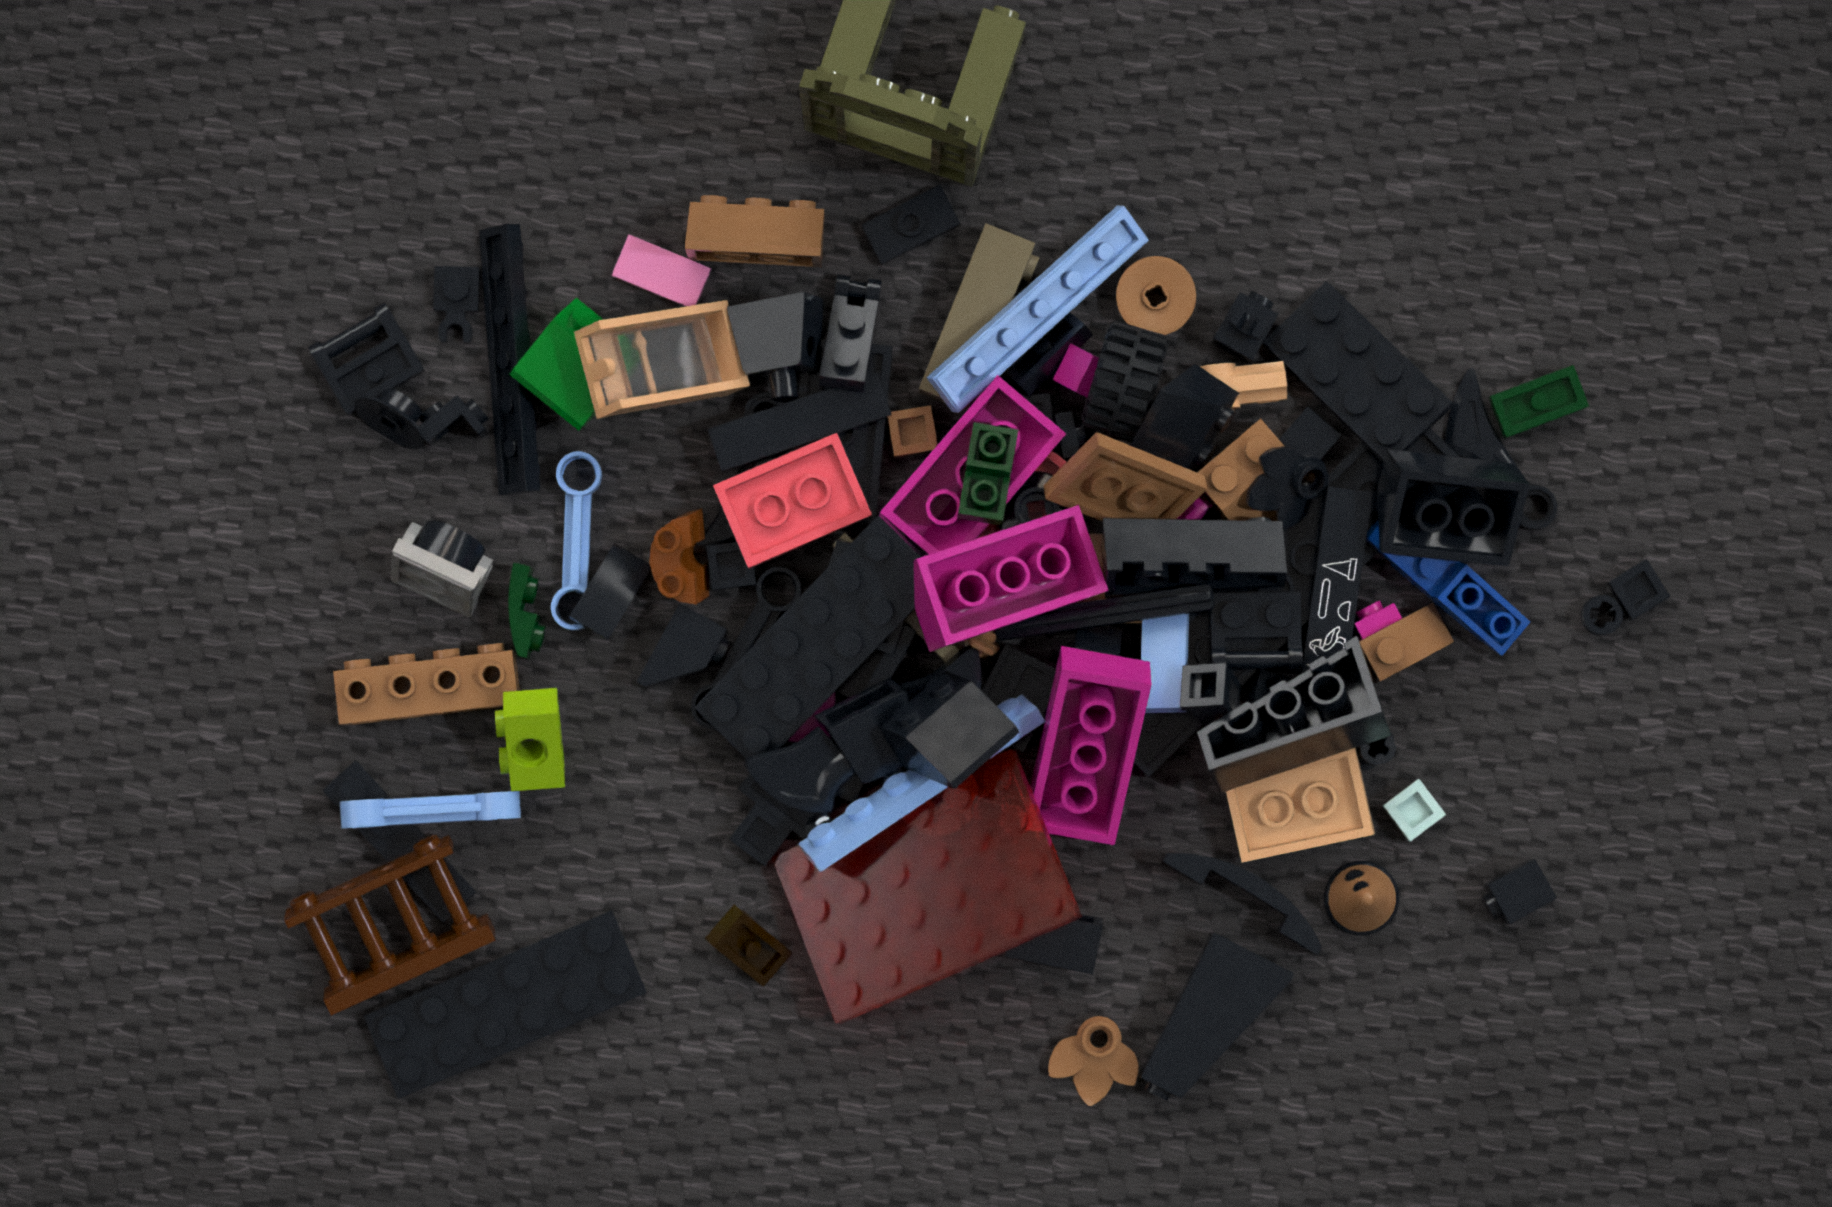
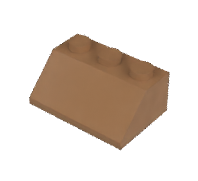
[685,195,825,267]

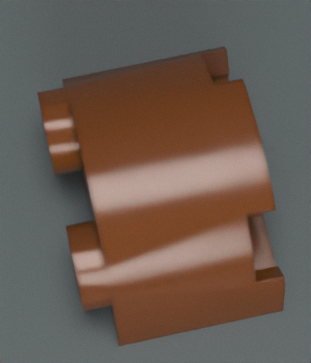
[649,508,709,604]

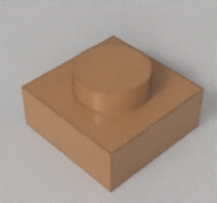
[888,405,938,458]

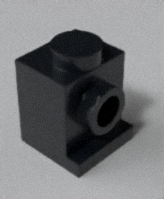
[1180,663,1241,727]

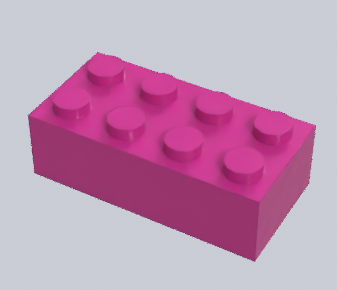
[1026,646,1152,845]

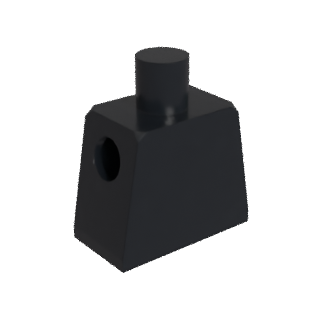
[727,291,823,402]

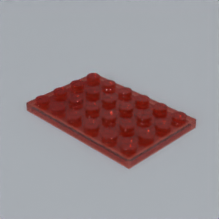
[772,749,1082,1024]

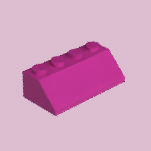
[880,375,1066,555]
[914,505,1109,652]

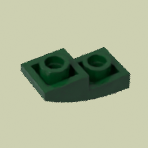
[958,422,1018,526]
[508,562,546,660]

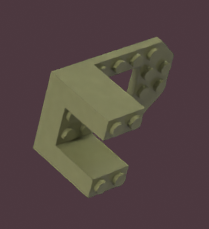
[799,0,1026,187]

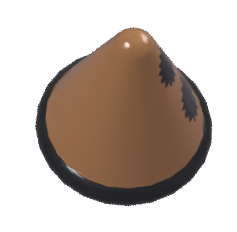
[1324,861,1400,936]

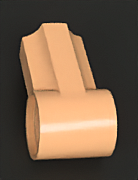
[1200,361,1287,410]

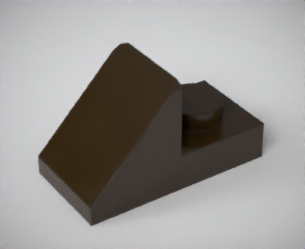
[705,904,793,987]

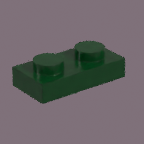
[1488,365,1589,439]

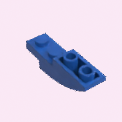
[1366,520,1530,656]

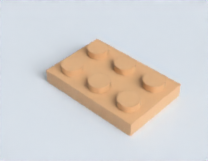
[1226,748,1375,862]

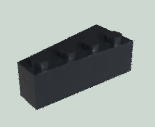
[1101,517,1287,598]

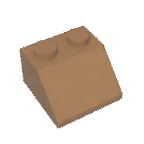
[1197,418,1306,521]

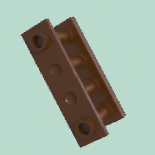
[284,835,496,1016]

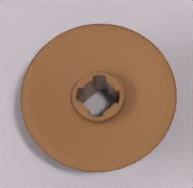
[1116,256,1196,335]

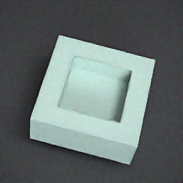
[1382,779,1446,842]

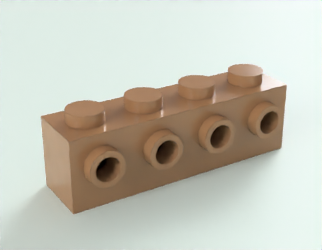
[333,643,520,726]

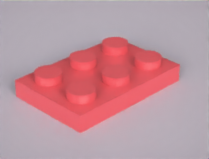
[713,433,872,569]

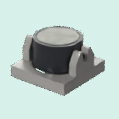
[391,521,493,617]

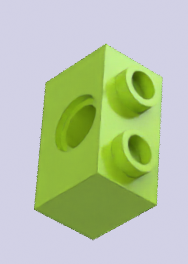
[495,688,565,792]

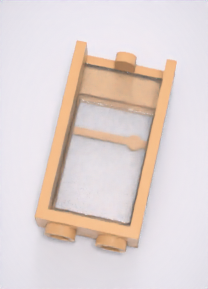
[574,300,750,419]

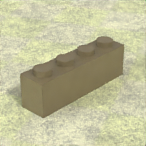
[919,223,1040,411]

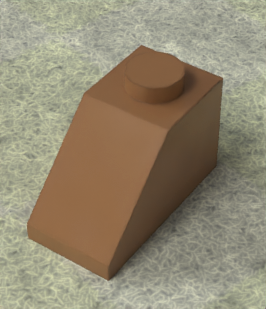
[1359,603,1454,683]

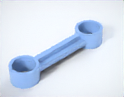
[551,451,602,631]
[340,791,521,829]

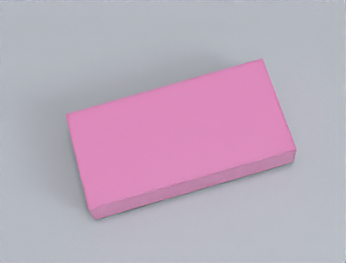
[612,235,711,307]

